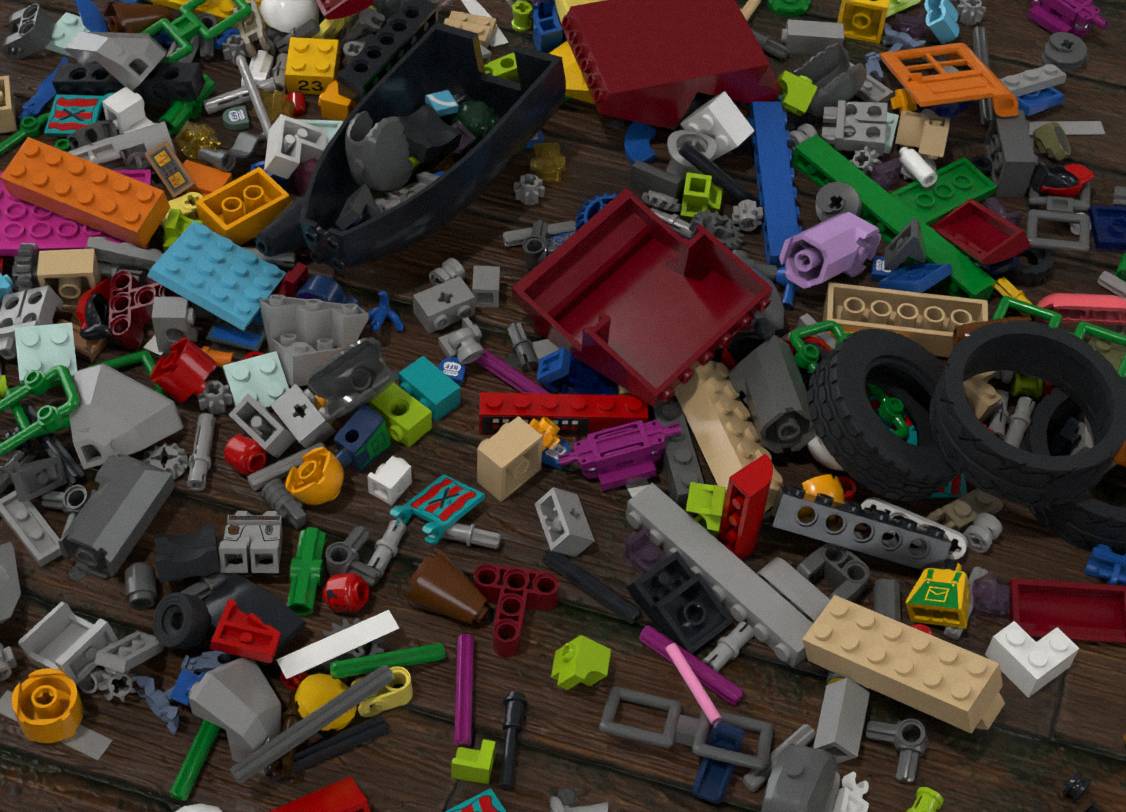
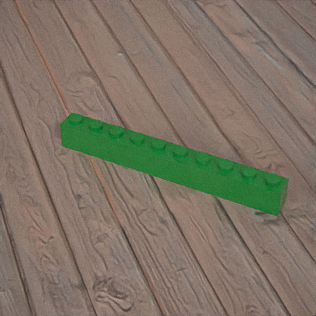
[792,134,996,300]

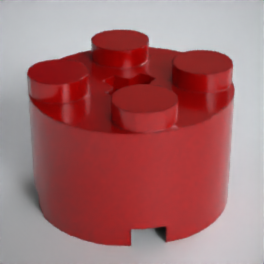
[150,338,217,404]

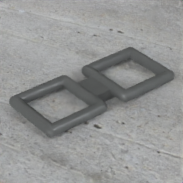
[1027,170,1091,253]
[599,686,774,771]

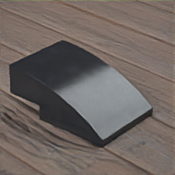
[626,551,734,654]
[204,573,306,666]

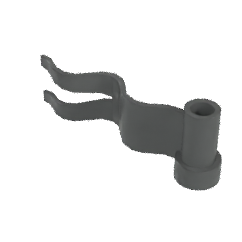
[198,131,268,172]

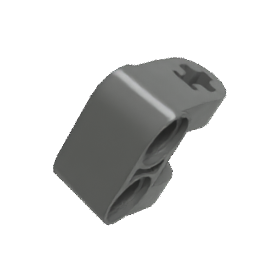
[2,4,54,60]
[796,543,870,603]

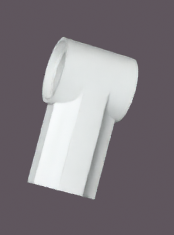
[241,50,274,90]

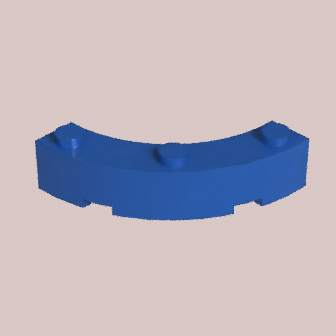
[533,0,563,53]

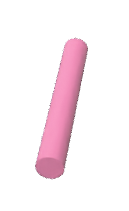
[665,643,722,725]

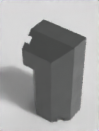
[728,335,816,453]
[58,454,175,579]

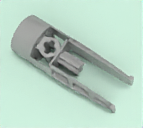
[67,121,176,174]

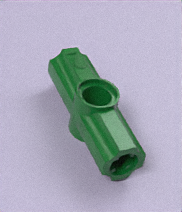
[158,74,215,136]
[287,527,326,617]

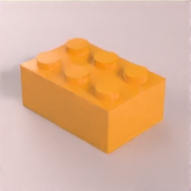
[195,167,290,246]

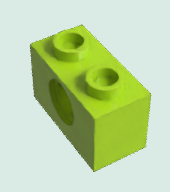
[368,383,432,448]

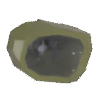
[1033,122,1071,161]

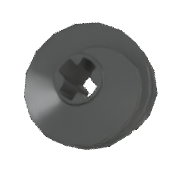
[1042,32,1087,72]
[816,182,862,222]

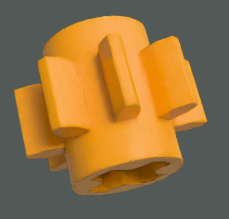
[890,88,917,114]
[529,417,561,452]

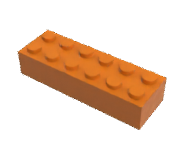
[0,137,171,249]

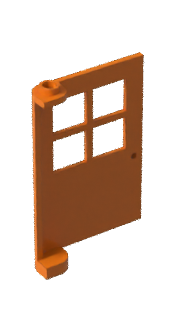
[880,43,1018,117]

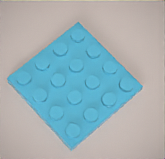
[147,221,286,331]

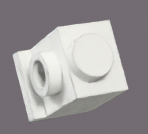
[367,456,412,506]

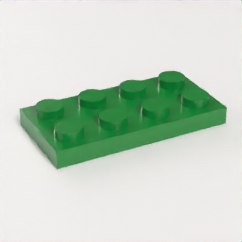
[890,157,998,227]

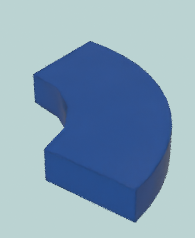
[624,121,656,165]

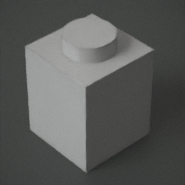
[472,266,500,308]

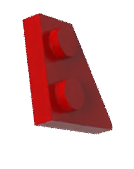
[211,599,281,664]

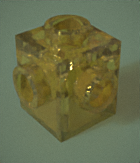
[251,89,295,125]
[174,121,220,161]
[529,142,566,182]

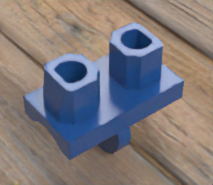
[1084,544,1126,586]

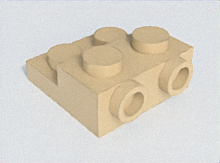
[444,11,496,49]

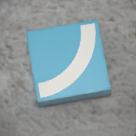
[425,90,458,116]

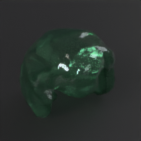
[451,100,498,144]

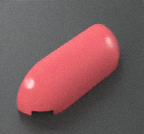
[1033,293,1126,326]

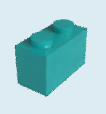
[399,356,461,422]

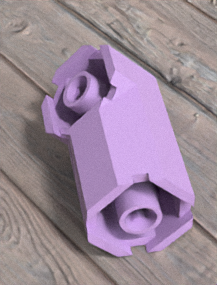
[779,212,881,289]

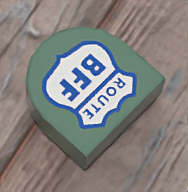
[223,106,250,131]

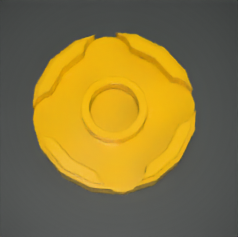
[295,673,357,731]

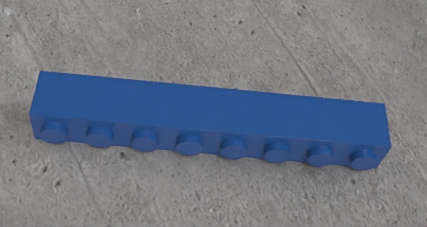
[749,102,802,269]

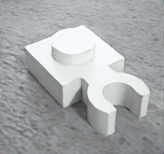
[833,771,869,812]

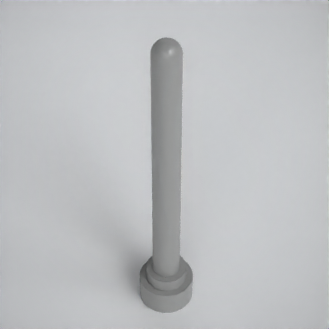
[236,55,272,141]

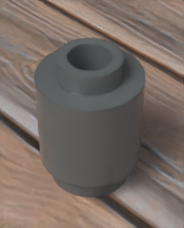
[124,562,157,609]

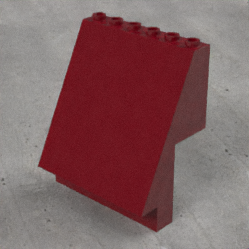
[561,0,782,130]
[512,188,773,407]

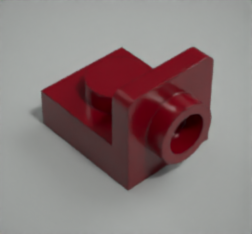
[274,262,309,298]

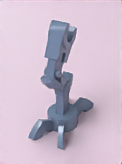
[865,23,926,83]
[136,651,230,735]

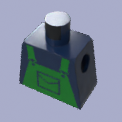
[334,404,392,472]

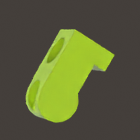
[484,52,520,83]

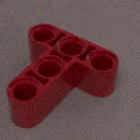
[109,270,193,349]
[473,564,559,658]

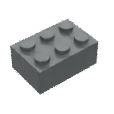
[984,110,1038,197]

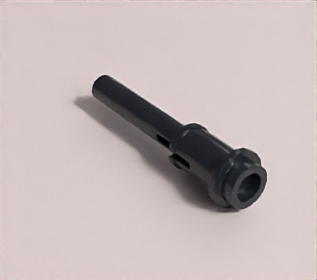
[499,691,528,790]

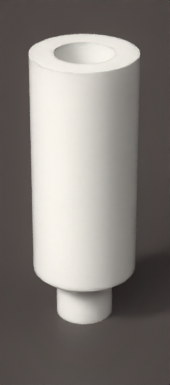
[899,147,938,187]

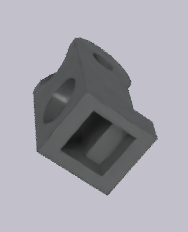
[67,120,118,150]

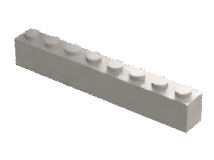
[626,483,813,668]

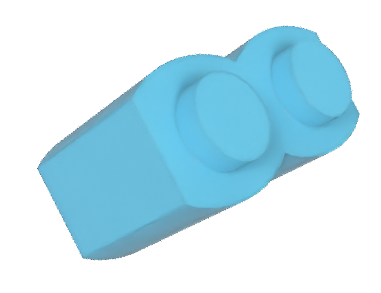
[925,0,959,44]

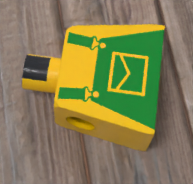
[905,560,971,629]

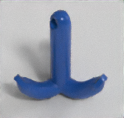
[367,290,403,332]

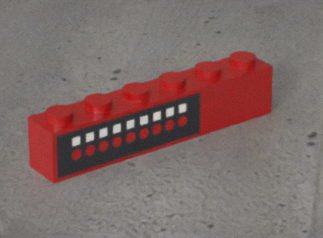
[479,392,648,437]

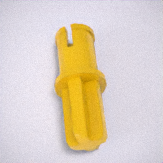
[994,277,1035,321]

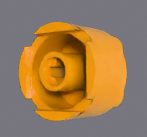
[12,668,83,743]

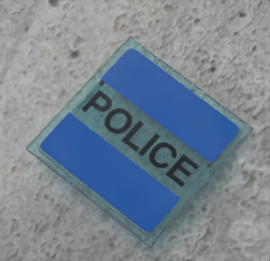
[206,310,267,352]

